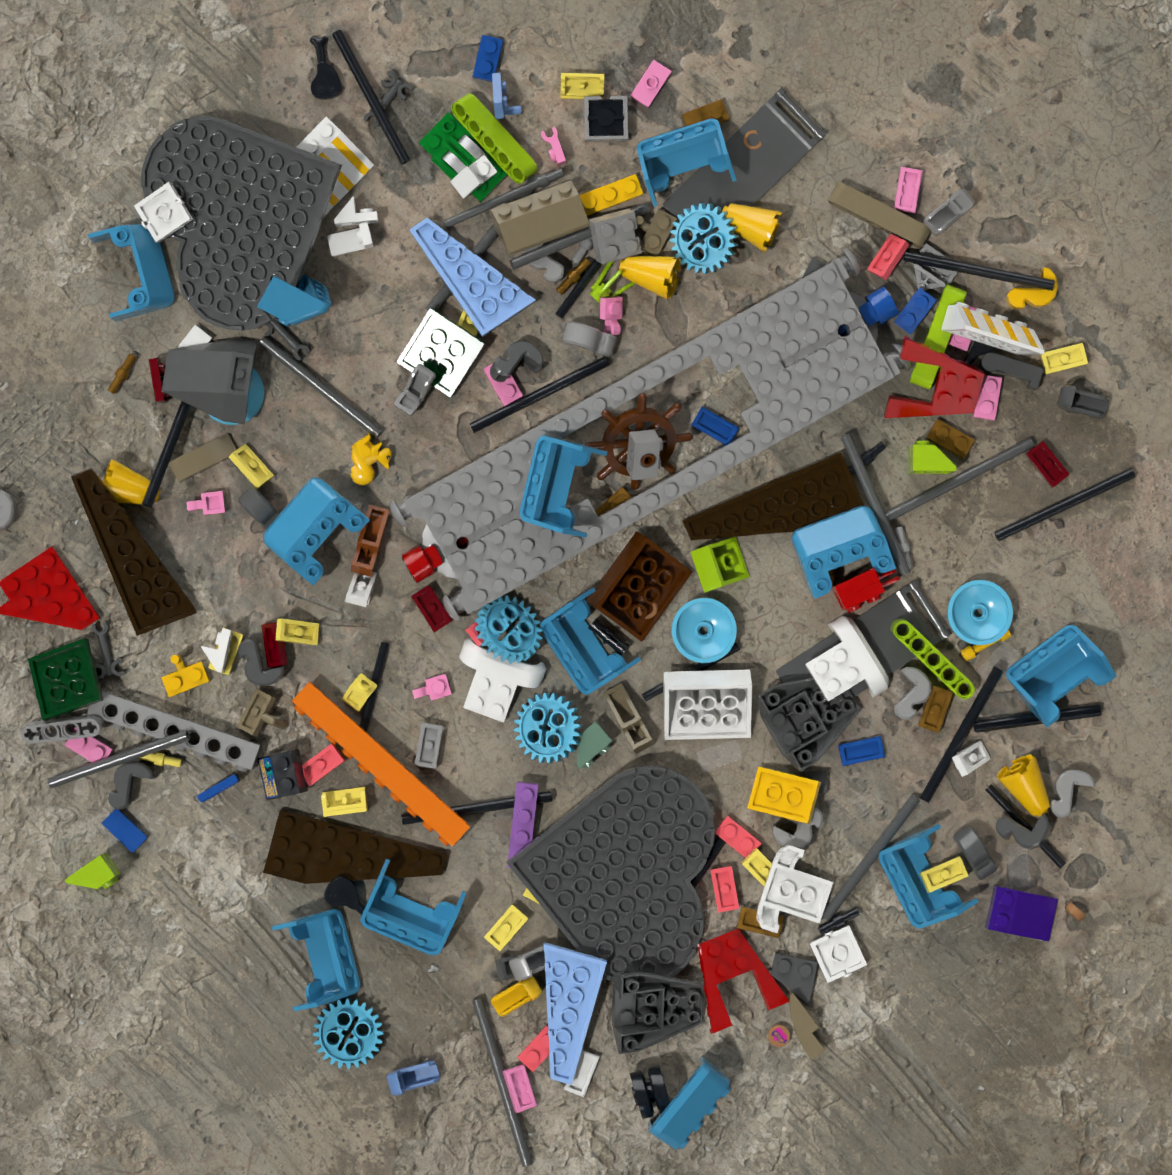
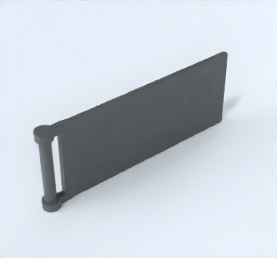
[663,87,827,243]
[776,579,952,697]

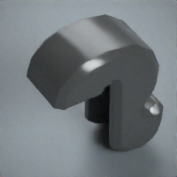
[490,341,544,382]
[1057,385,1109,419]
[238,486,280,530]
[238,639,285,685]
[108,762,155,810]
[996,813,1051,850]
[953,826,997,880]

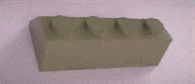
[491,180,590,256]

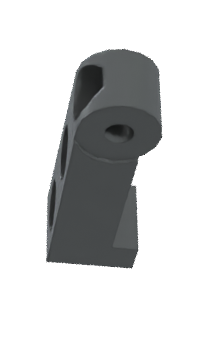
[980,353,1044,391]

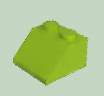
[908,441,957,474]
[690,537,750,593]
[64,853,122,889]

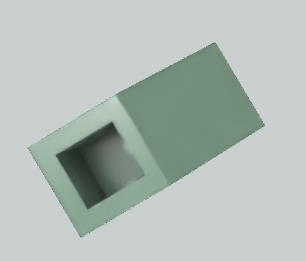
[577,721,612,769]

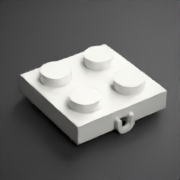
[134,182,193,243]
[809,925,867,983]

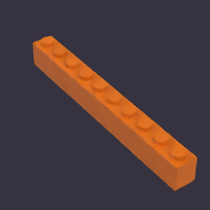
[292,682,471,847]

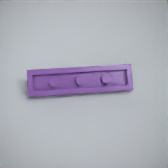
[507,781,538,868]

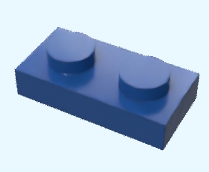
[472,35,503,82]
[894,287,937,335]

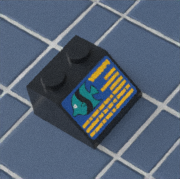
[257,749,308,800]

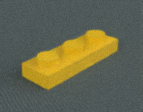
[579,174,643,216]

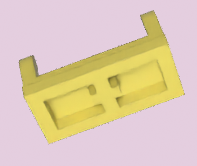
[561,73,604,99]
[321,787,368,817]

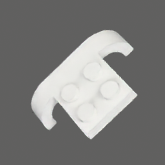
[805,616,889,702]
[459,637,546,723]
[756,845,833,933]

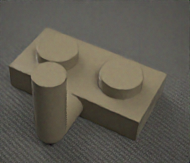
[636,209,677,256]
[237,688,287,737]

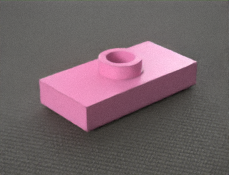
[630,60,672,108]
[894,167,923,214]
[503,1064,537,1113]

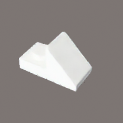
[450,155,497,199]
[334,196,379,227]
[345,572,377,607]
[201,628,233,673]
[952,740,991,777]

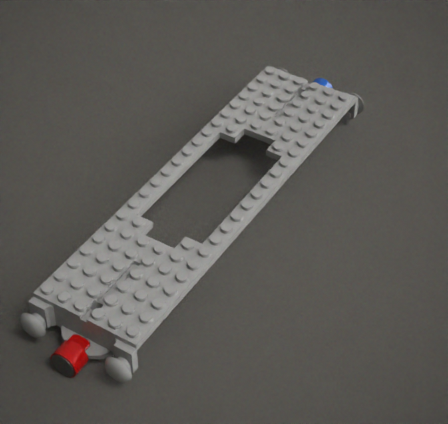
[390,249,911,621]

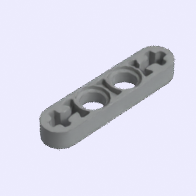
[21,715,103,744]

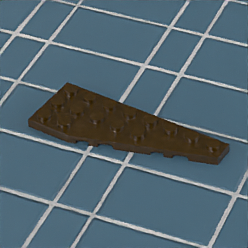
[682,452,864,541]
[263,809,447,884]

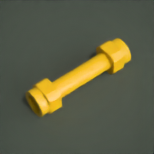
[960,630,1011,662]

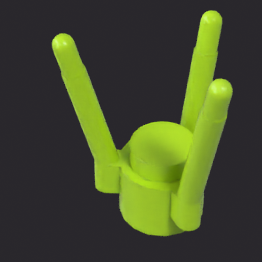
[589,261,635,304]

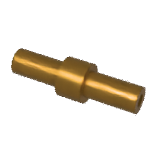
[556,258,591,295]
[107,353,137,395]

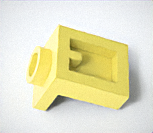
[341,673,377,712]

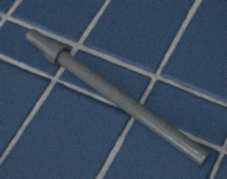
[444,168,565,228]

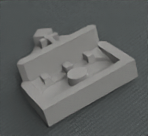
[914,243,958,290]

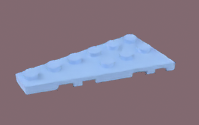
[409,218,536,337]
[544,942,607,1085]

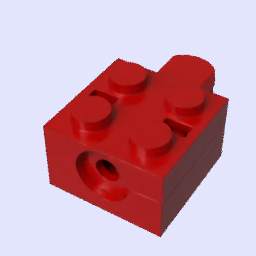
[831,568,901,613]

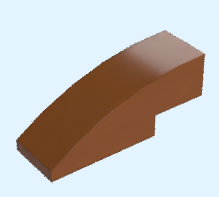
[351,504,390,577]

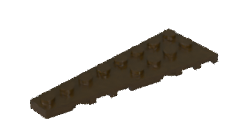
[71,468,197,636]

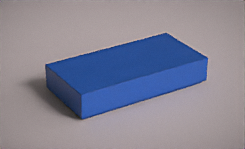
[691,407,739,445]
[838,736,885,766]
[197,773,240,803]
[101,809,148,853]

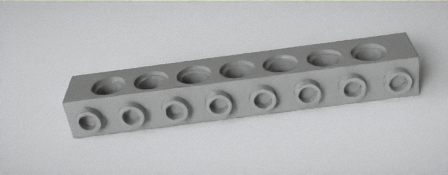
[87,690,262,772]

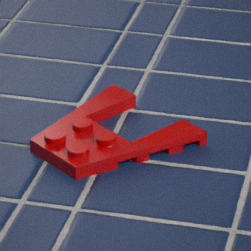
[884,336,985,418]
[698,929,789,1034]

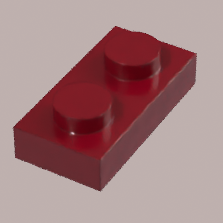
[149,358,169,404]
[1025,441,1070,488]
[411,585,452,633]
[261,622,288,668]

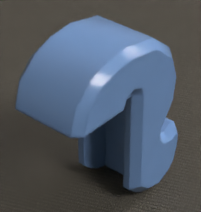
[386,1060,440,1096]

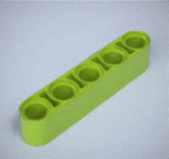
[451,93,537,184]
[909,284,967,390]
[891,618,975,699]

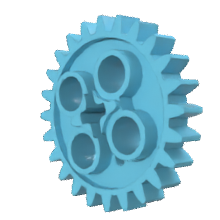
[670,203,739,274]
[475,595,542,664]
[514,693,583,763]
[313,997,384,1069]

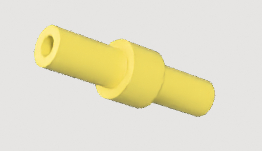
[137,752,182,767]

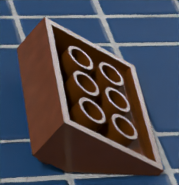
[586,531,692,642]

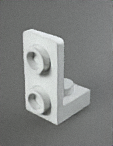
[327,223,374,256]

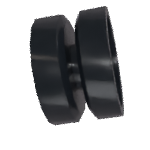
[630,1065,670,1119]

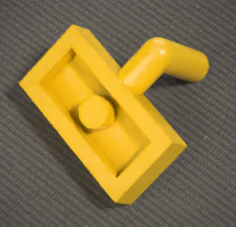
[161,655,210,698]

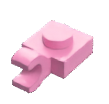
[541,127,566,167]
[600,296,623,335]
[187,491,226,515]
[412,674,452,701]

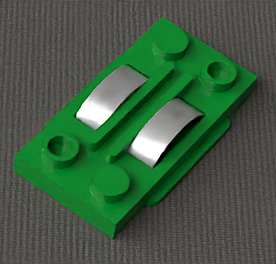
[419,112,508,203]

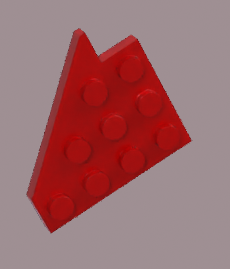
[0,547,101,630]

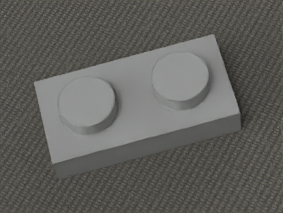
[415,722,443,769]

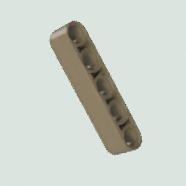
[828,182,931,249]

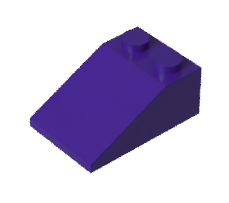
[985,885,1058,941]

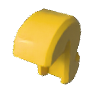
[1006,267,1058,310]
[490,976,542,1017]

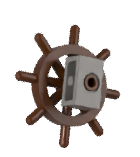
[585,393,693,490]

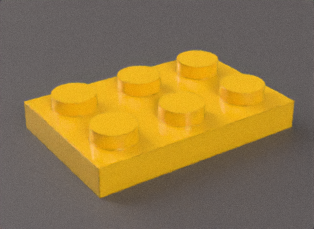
[747,766,821,824]

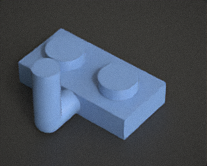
[492,73,522,119]

